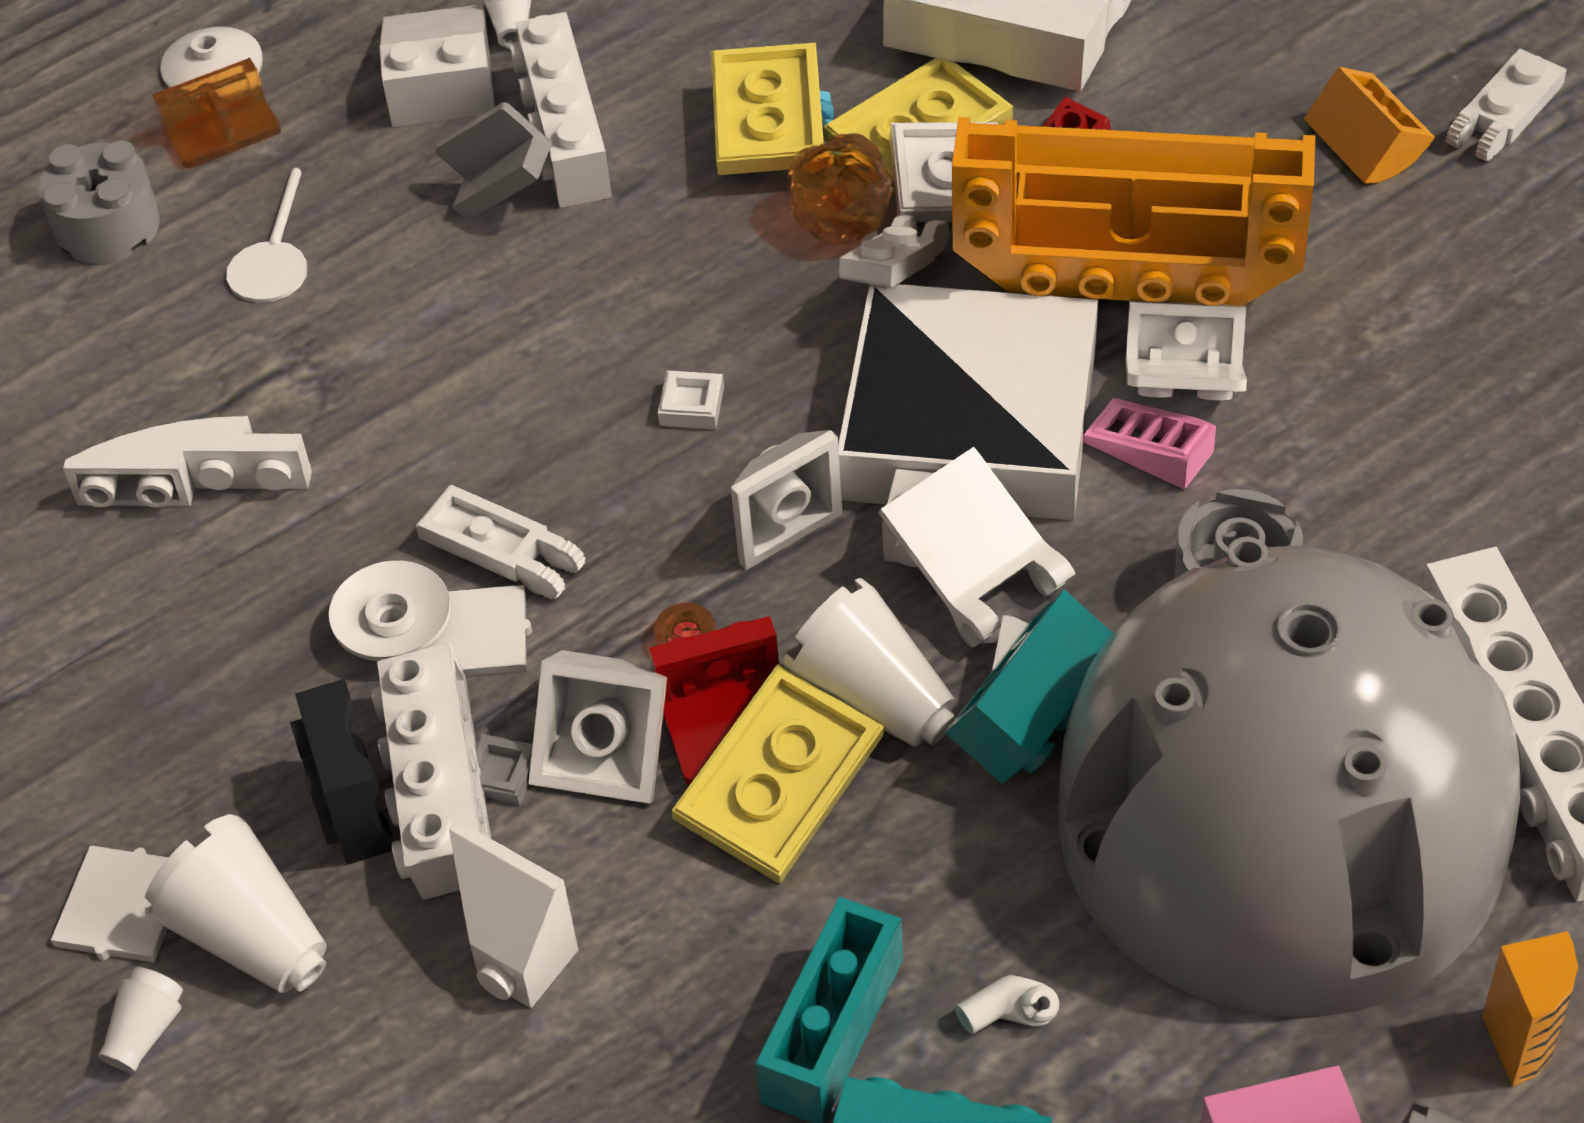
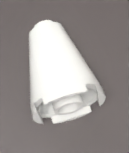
[782,578,956,747]
[145,814,327,993]

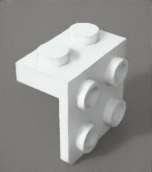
[1125,299,1247,400]

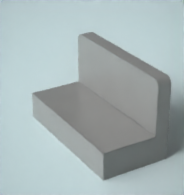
[435,102,552,221]

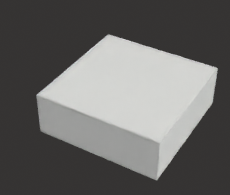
[658,370,724,430]

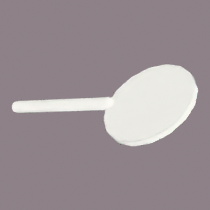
[226,168,307,303]

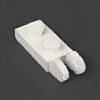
[1446,49,1567,162]
[839,214,949,288]
[416,485,586,600]

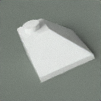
[731,430,843,570]
[528,650,667,804]
[449,820,578,1008]

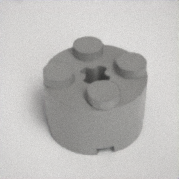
[38,140,160,265]
[1174,489,1303,578]

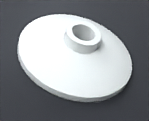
[160,27,263,100]
[329,560,451,661]

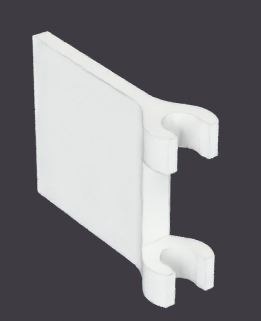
[878,447,1075,649]

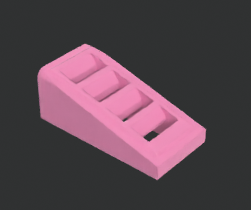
[1083,398,1216,490]

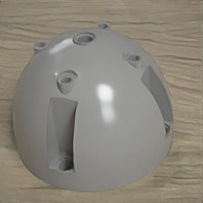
[1058,536,1521,1017]

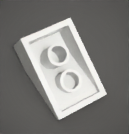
[380,4,495,127]

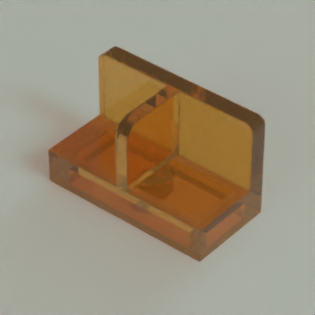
[152,58,281,169]

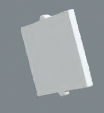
[427,585,532,677]
[51,845,169,963]

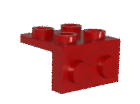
[649,616,780,786]

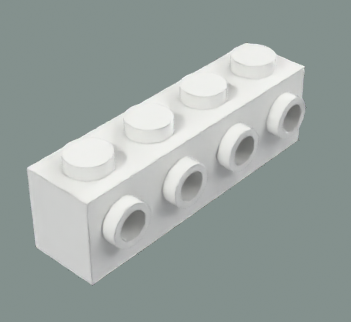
[509,12,612,208]
[372,642,491,900]

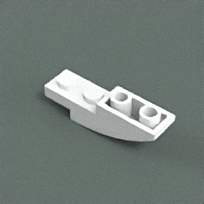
[63,416,312,508]

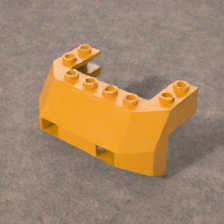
[952,117,1315,306]

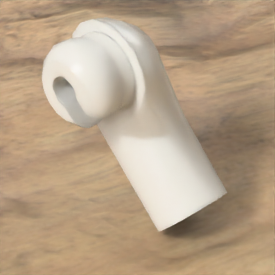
[955,975,1059,1035]

